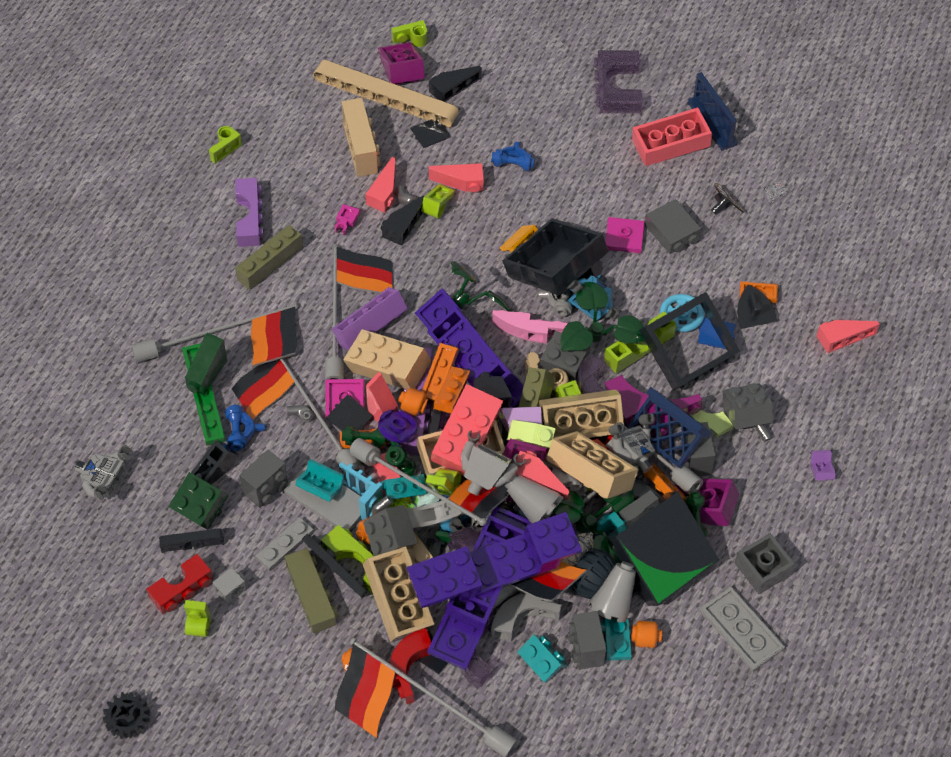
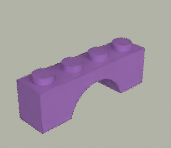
[235,178,263,247]

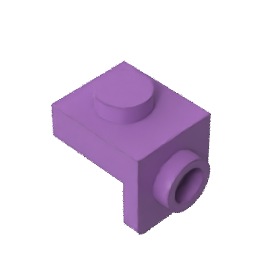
[810,450,836,481]

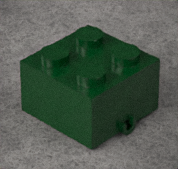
[168,472,229,530]

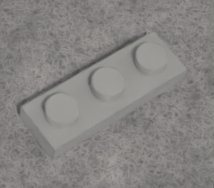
[255,517,314,571]

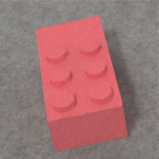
[632,108,712,166]
[431,384,503,476]

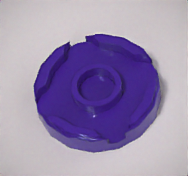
[378,410,417,443]

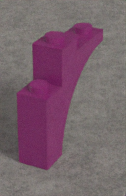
[605,375,702,438]

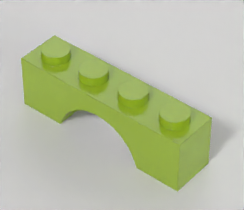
[604,311,676,374]
[321,524,374,594]

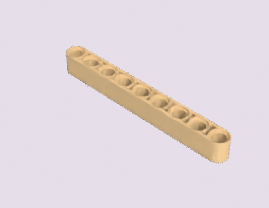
[313,60,459,127]

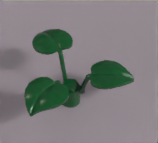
[451,261,511,312]
[560,282,644,352]
[553,489,634,564]

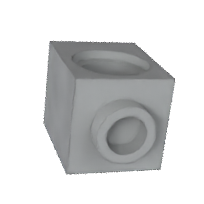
[212,568,246,604]

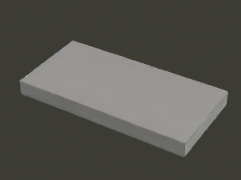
[284,463,361,531]
[699,586,785,672]

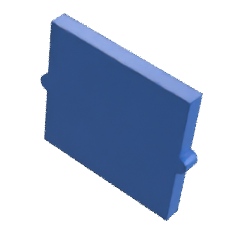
[698,317,736,349]

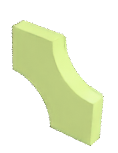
[689,410,733,437]

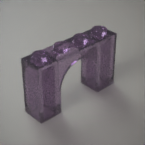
[594,50,642,113]

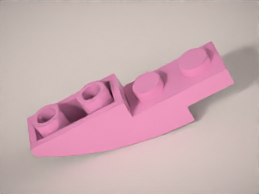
[492,310,567,344]

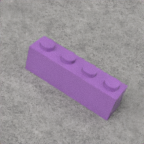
[332,287,408,350]

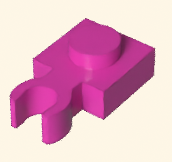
[335,204,360,235]

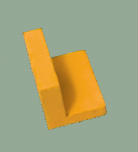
[500,225,538,252]

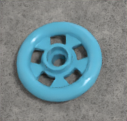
[660,294,705,332]

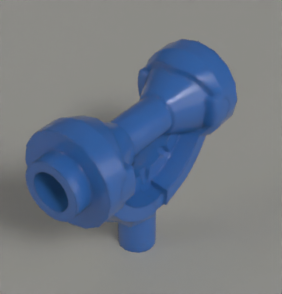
[491,142,535,171]
[225,405,265,451]

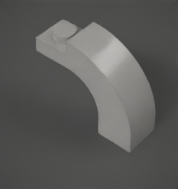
[406,497,465,531]
[491,593,561,641]

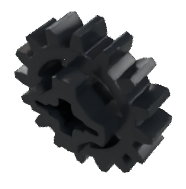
[103,692,150,739]

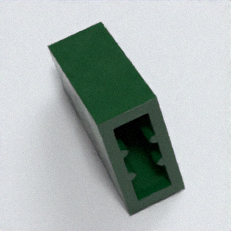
[185,332,227,395]

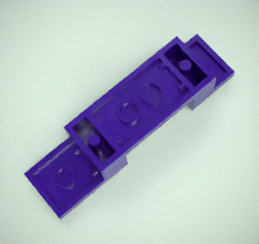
[415,288,524,408]
[427,506,531,671]
[406,512,582,609]

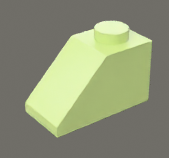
[507,420,555,449]

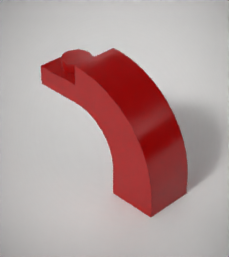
[389,628,431,704]

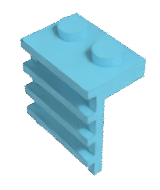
[339,462,383,520]

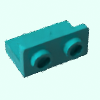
[381,474,427,499]
[600,618,632,661]

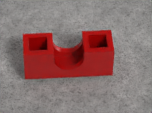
[146,554,213,614]

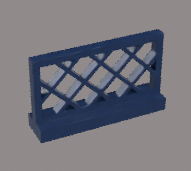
[687,72,738,151]
[627,387,712,469]

